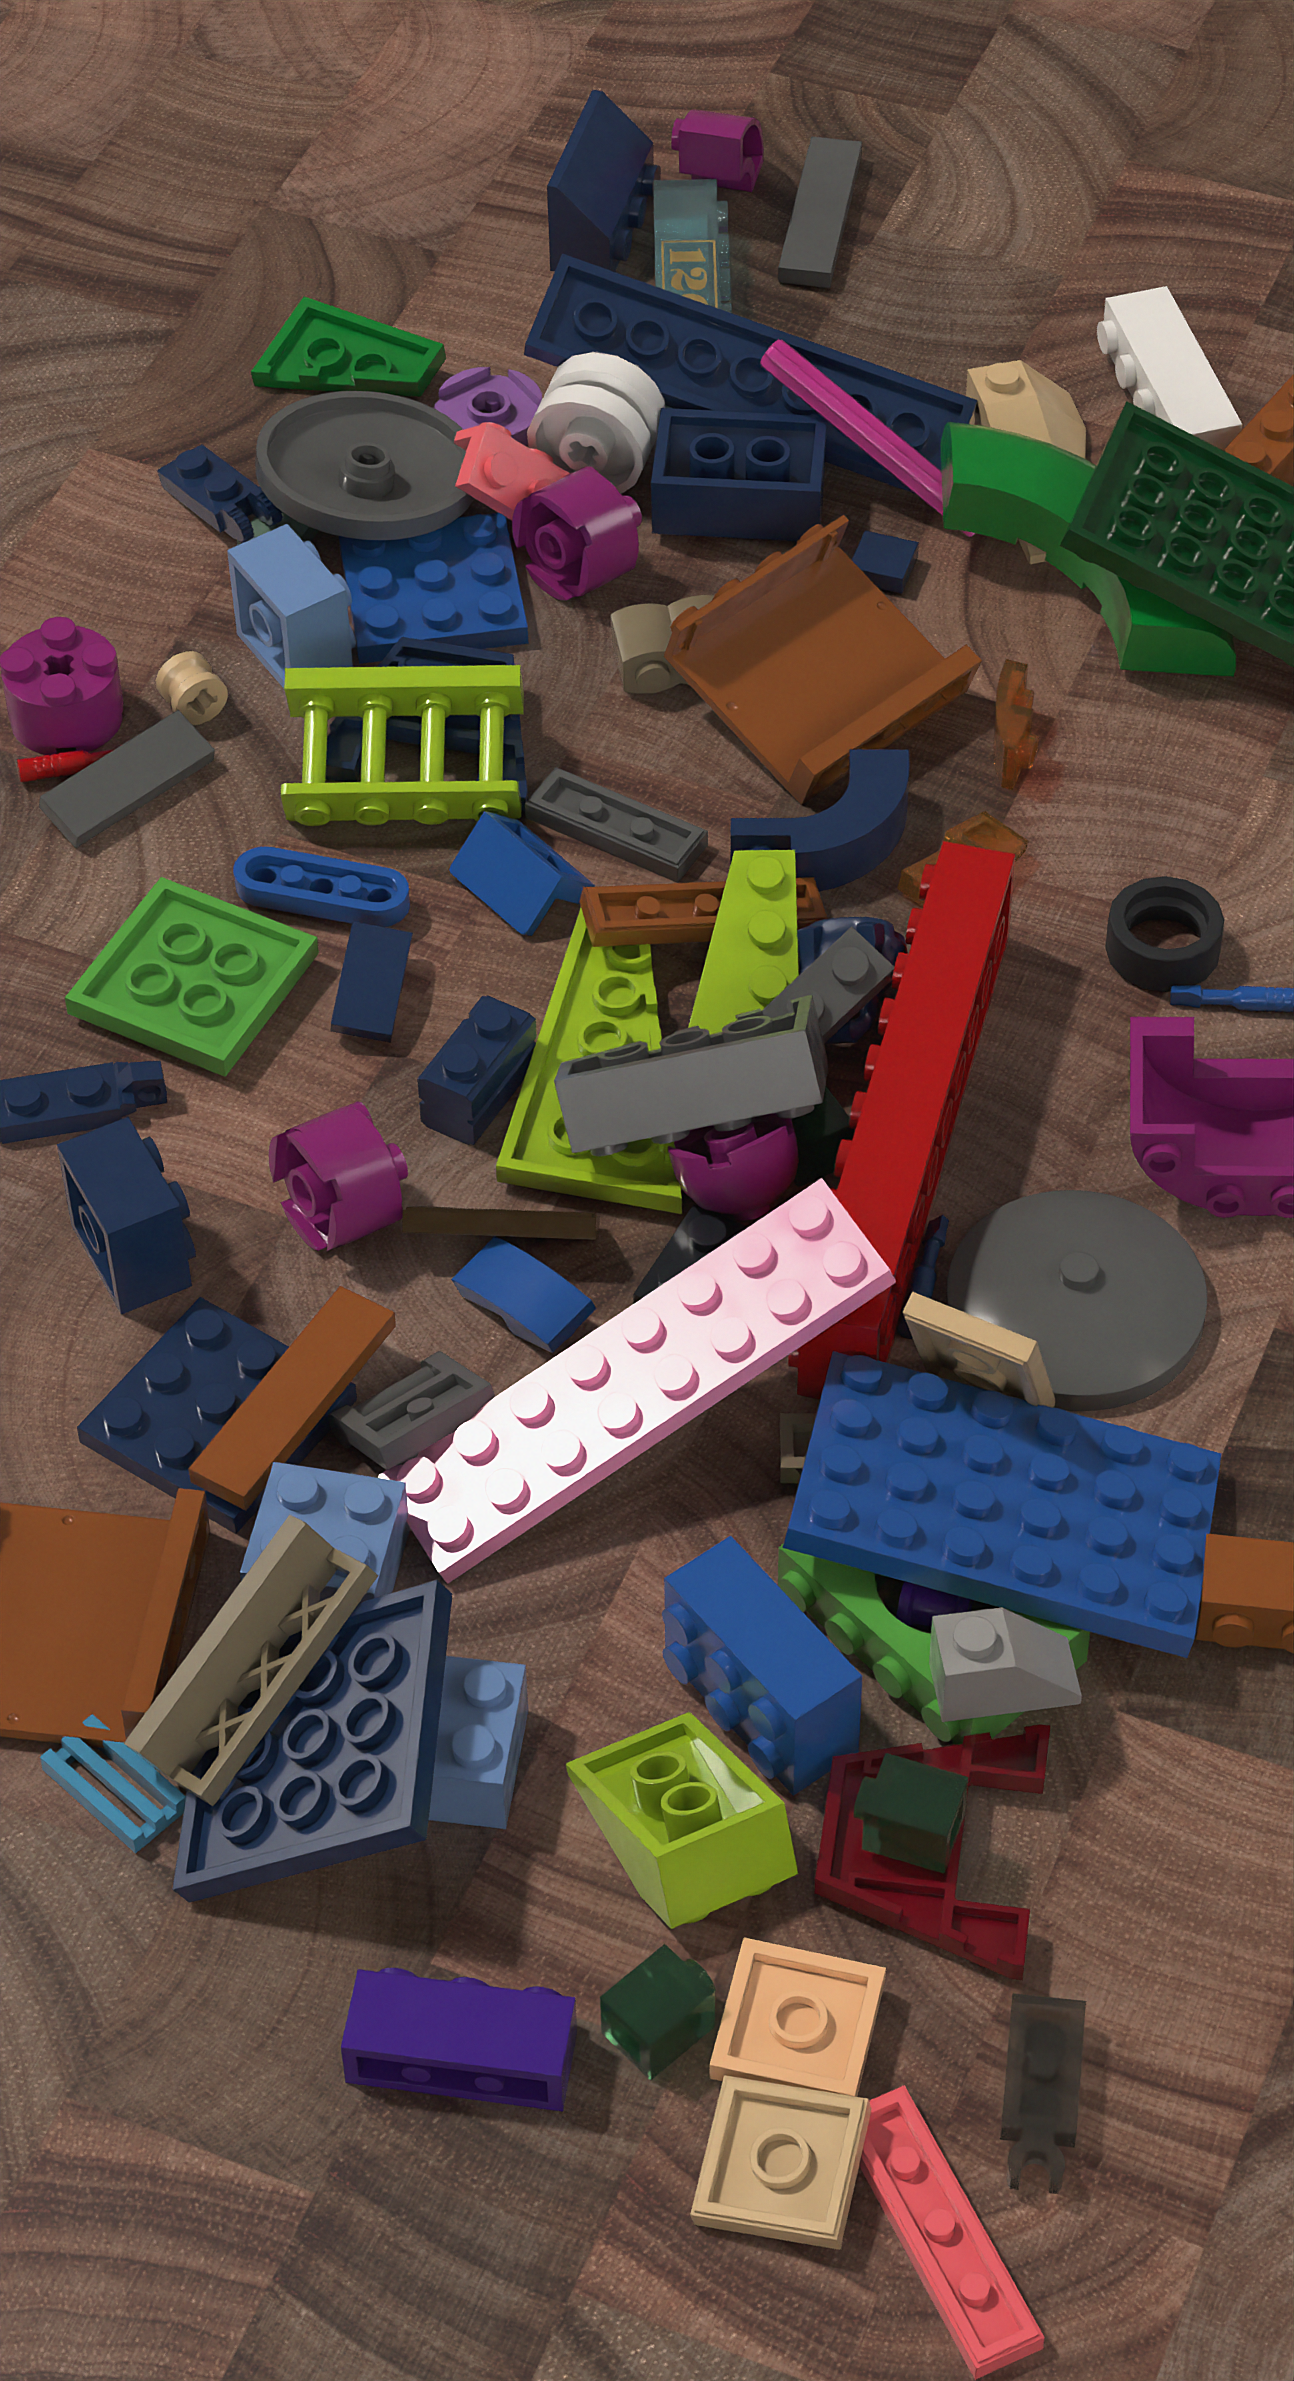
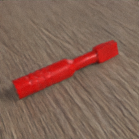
[17,744,123,782]

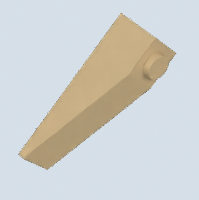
[966,360,1086,564]

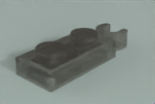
[1000,1993,1086,2194]

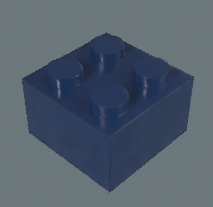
[57,1117,196,1315]

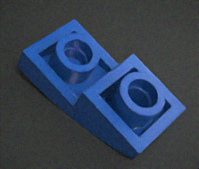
[451,1236,596,1353]

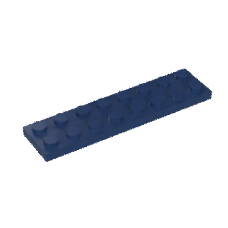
[524,254,977,493]

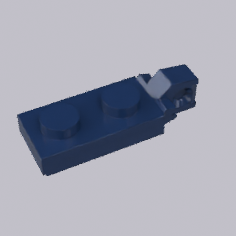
[0,1061,167,1144]

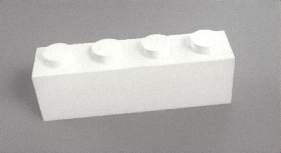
[1097,286,1243,450]

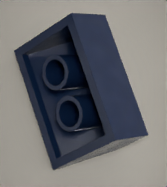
[547,90,661,272]
[651,408,828,541]

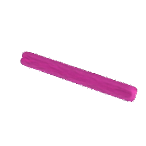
[760,339,976,537]

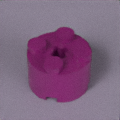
[512,466,642,600]
[0,617,124,755]
[269,1101,408,1251]

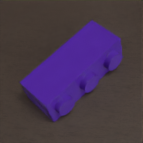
[341,1968,577,2112]

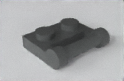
[328,1351,495,1470]

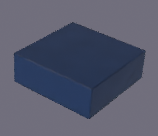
[852,531,919,594]

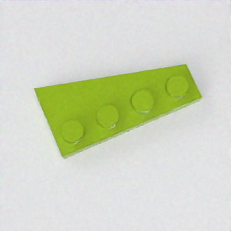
[688,850,799,1035]

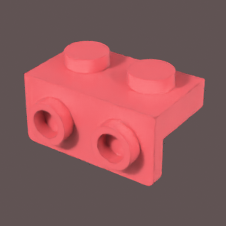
[454,422,570,520]

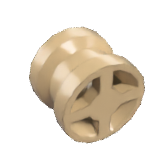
[155,651,228,725]

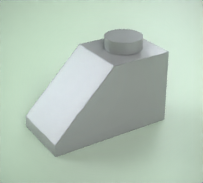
[929,1607,1082,1722]

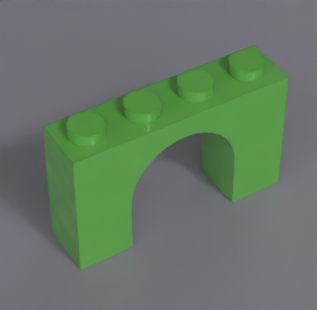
[778,1543,1090,1745]

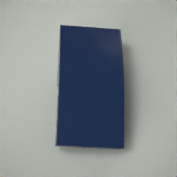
[330,921,413,1043]

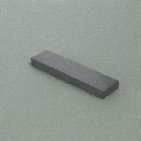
[778,136,862,288]

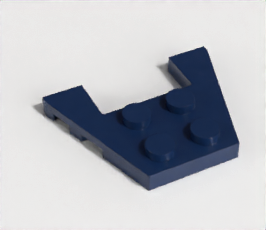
[326,637,528,812]

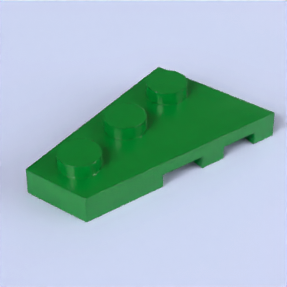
[251,296,446,397]

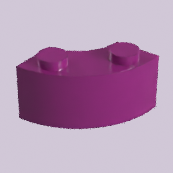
[671,109,764,192]

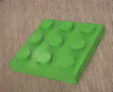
[65,877,319,1077]

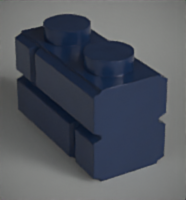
[417,995,537,1145]

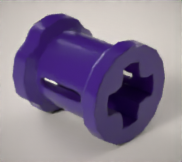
[896,1581,975,1631]

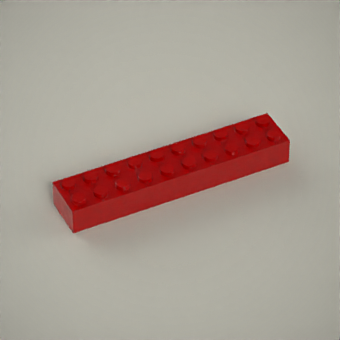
[788,841,1015,1399]

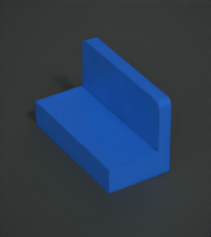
[449,811,595,936]

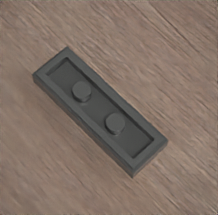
[39,710,215,848]
[525,767,708,883]

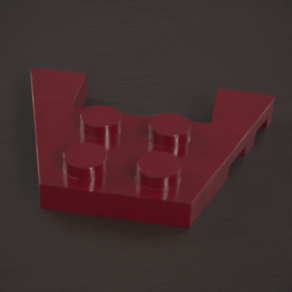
[815,1724,1051,1981]

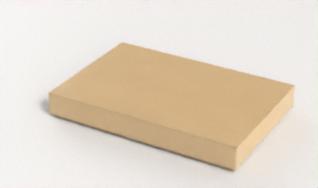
[903,1292,1055,1408]

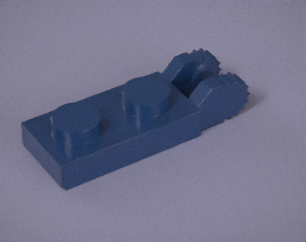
[157,444,283,544]

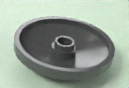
[255,391,474,540]
[946,1190,1207,1411]

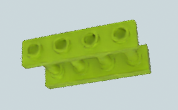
[281,665,524,826]

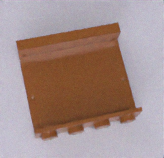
[663,515,982,805]
[0,1488,210,1748]

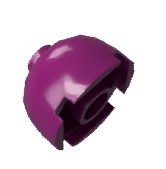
[668,1112,799,1221]

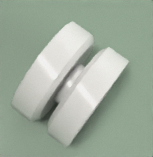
[527,352,665,494]

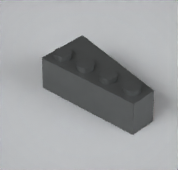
[554,994,829,1156]

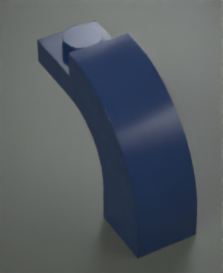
[730,749,909,892]

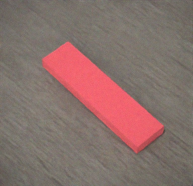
[859,2085,1045,2380]

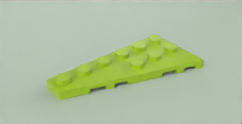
[496,908,682,1214]

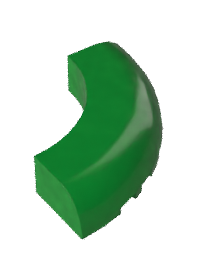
[940,422,1236,677]

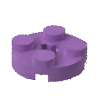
[435,367,542,446]

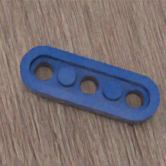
[233,846,410,927]

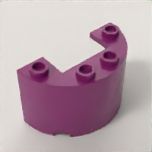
[1130,1017,1294,1218]

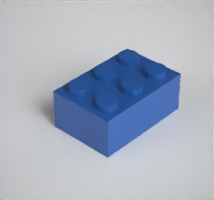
[662,1536,862,1796]

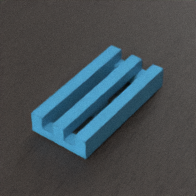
[40,1714,186,1854]

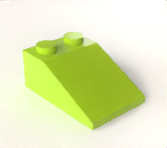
[566,1712,798,1929]

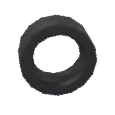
[1105,876,1225,992]

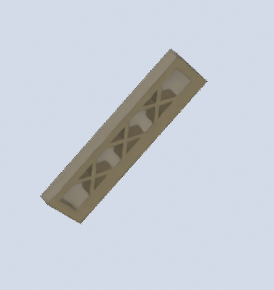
[123,1515,378,1806]

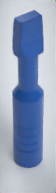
[1170,985,1294,1012]

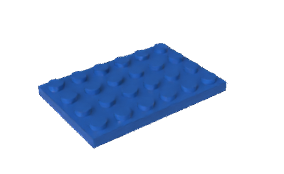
[783,1351,1221,1658]

